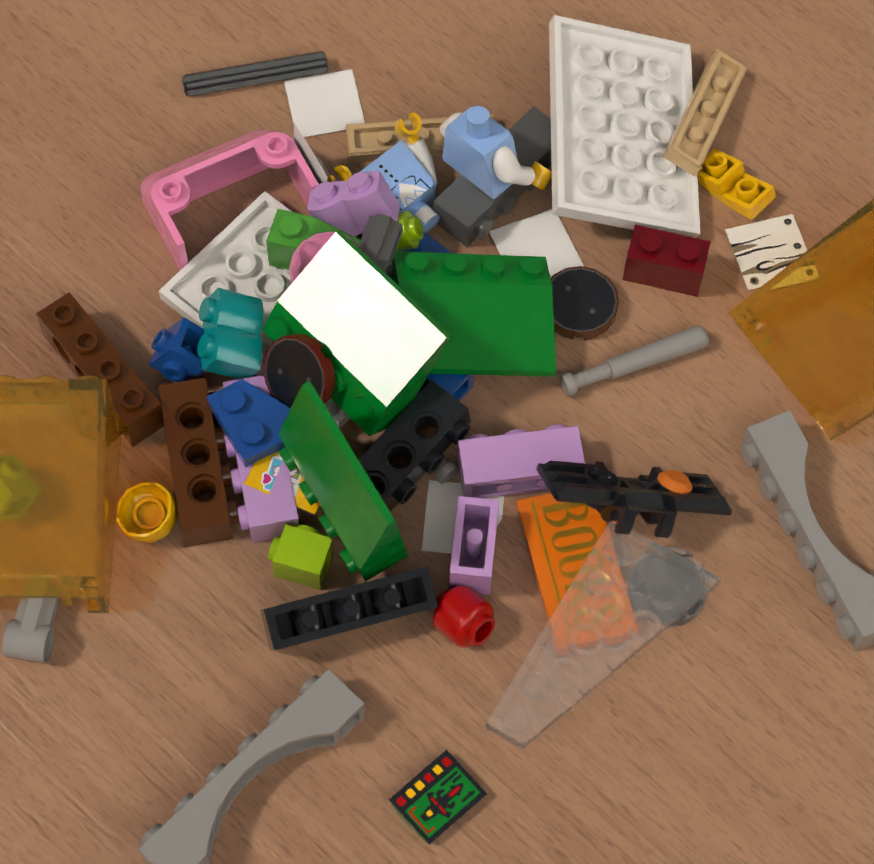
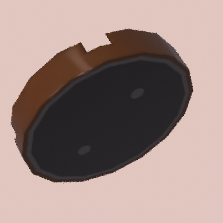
[551,266,619,340]

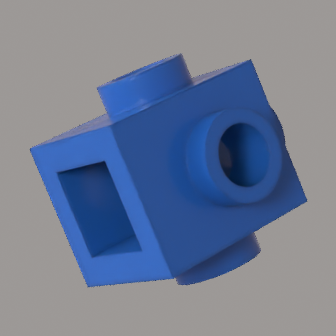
[149,317,205,382]

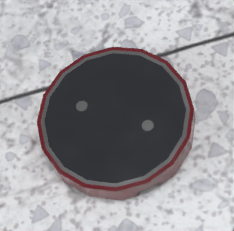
[263,333,335,408]

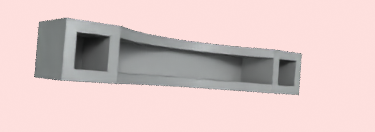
[740,410,874,652]
[138,669,365,864]

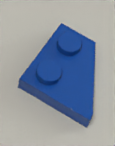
[206,379,291,468]

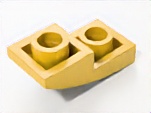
[697,148,776,220]

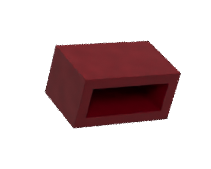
[622,224,711,297]

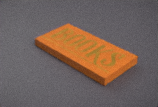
[516,493,638,655]

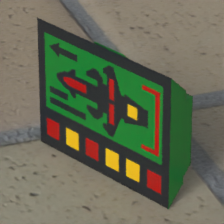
[389,750,487,845]

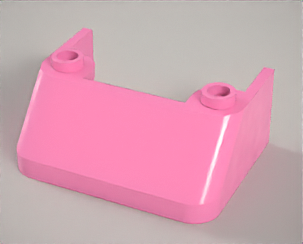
[140,129,319,270]

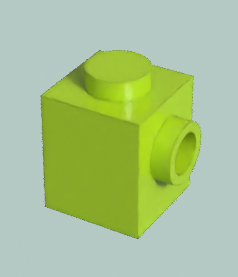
[268,524,334,590]

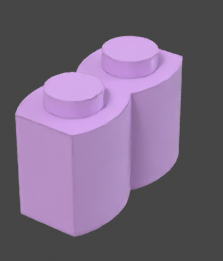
[307,171,400,237]

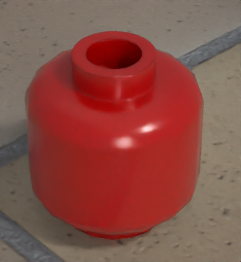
[433,585,495,648]

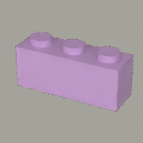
[457,424,585,498]

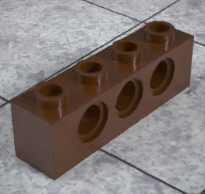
[36,292,164,447]
[158,377,239,547]

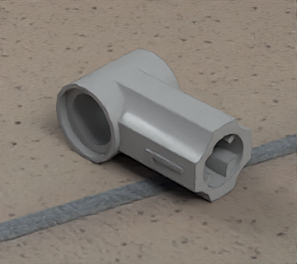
[2,576,63,664]

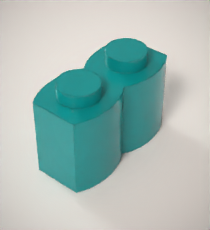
[197,288,263,379]

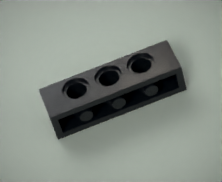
[359,379,471,512]
[260,566,438,651]

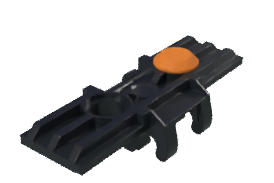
[536,460,732,538]

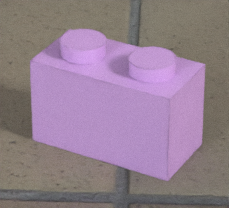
[449,496,499,595]

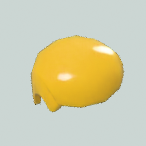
[116,482,178,543]

